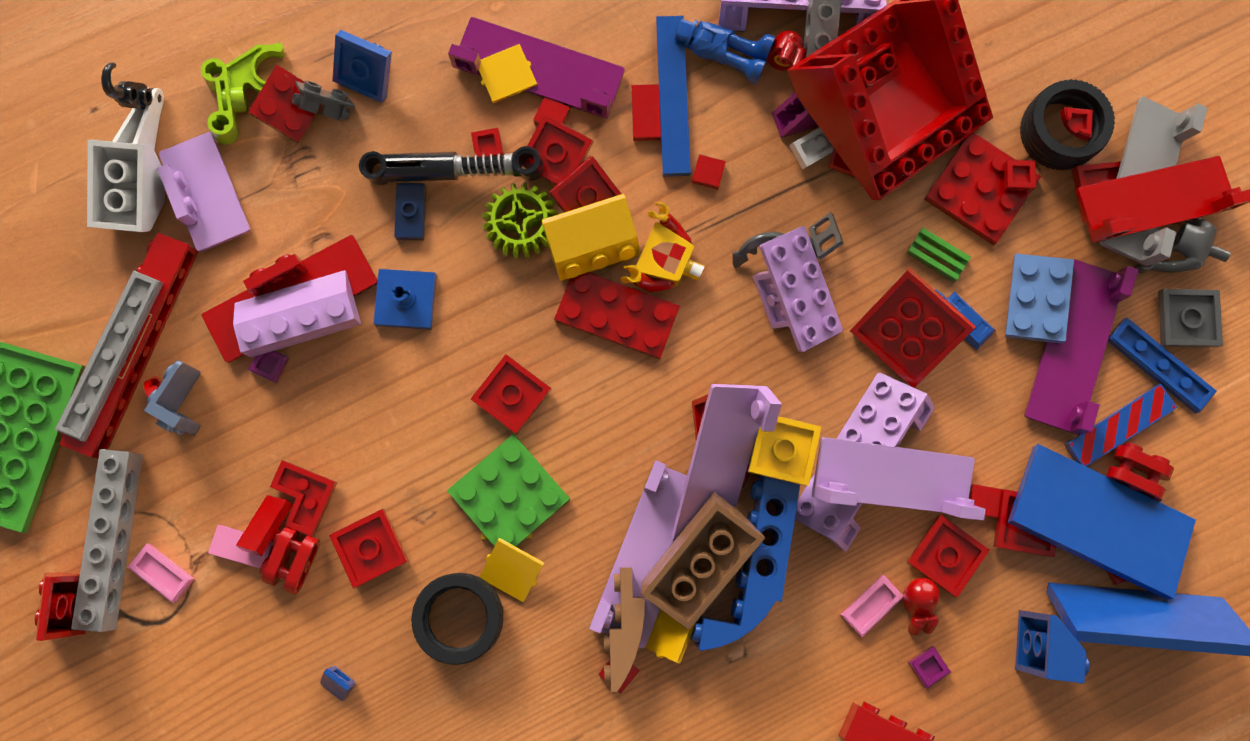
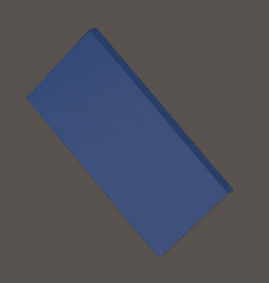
[1007,444,1196,600]
[1046,582,1250,656]

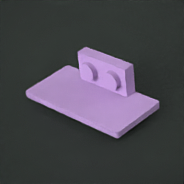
[157,132,251,252]
[752,226,843,352]

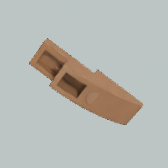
[604,567,645,692]

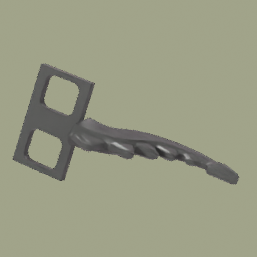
[732,212,844,268]

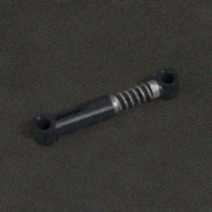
[358,146,545,185]

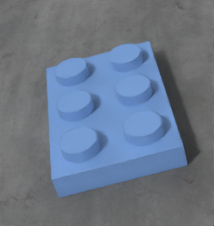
[1005,254,1074,344]

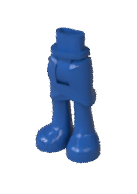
[675,19,775,85]

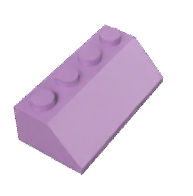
[233,270,362,358]

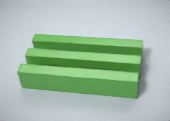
[907,228,971,282]

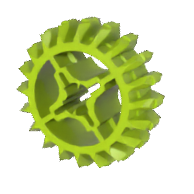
[482,182,558,258]

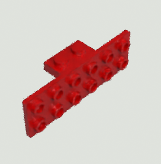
[201,235,378,363]

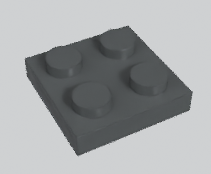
[1158,289,1223,348]

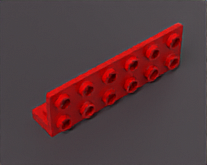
[1076,156,1250,243]

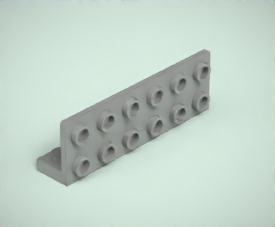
[1099,96,1207,266]

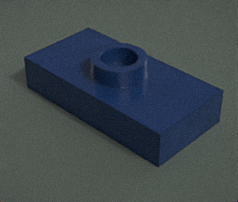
[394,183,426,240]

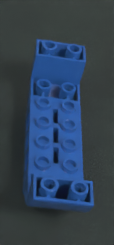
[691,445,800,651]

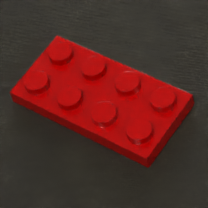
[554,272,680,359]

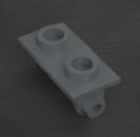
[292,81,355,121]

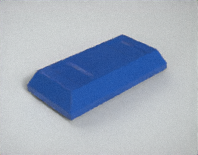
[948,291,996,350]

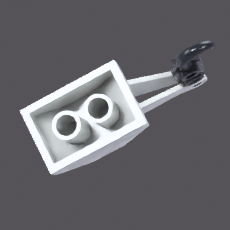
[87,62,165,232]

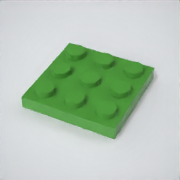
[447,434,570,547]

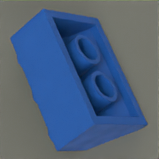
[1015,610,1089,683]

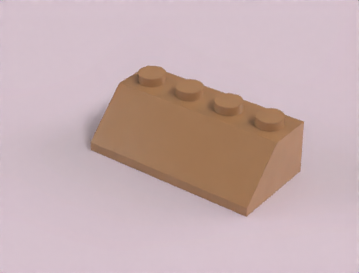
[641,492,765,630]

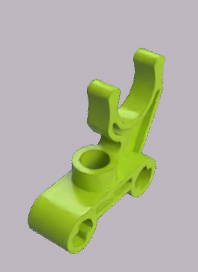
[201,43,285,145]

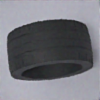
[1020,79,1115,170]
[411,573,503,665]

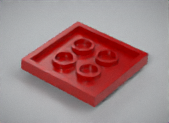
[924,132,1041,246]
[850,268,975,388]

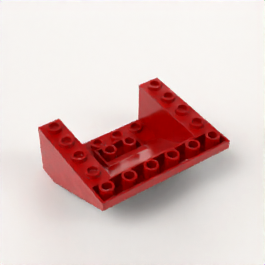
[787,0,993,201]

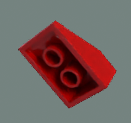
[35,572,85,641]

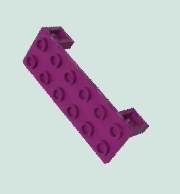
[448,17,625,119]
[1024,259,1138,436]

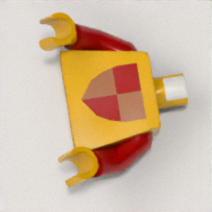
[621,202,705,293]

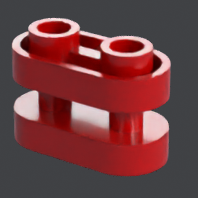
[1106,443,1174,502]
[259,527,320,595]

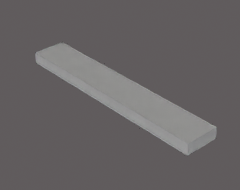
[55,270,163,442]

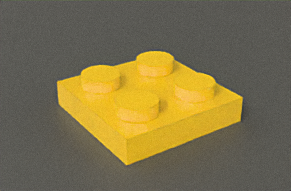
[748,416,821,486]

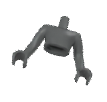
[1135,217,1231,274]

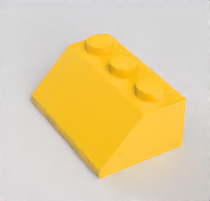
[542,194,641,281]

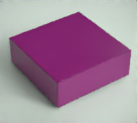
[248,351,289,383]
[908,646,951,689]

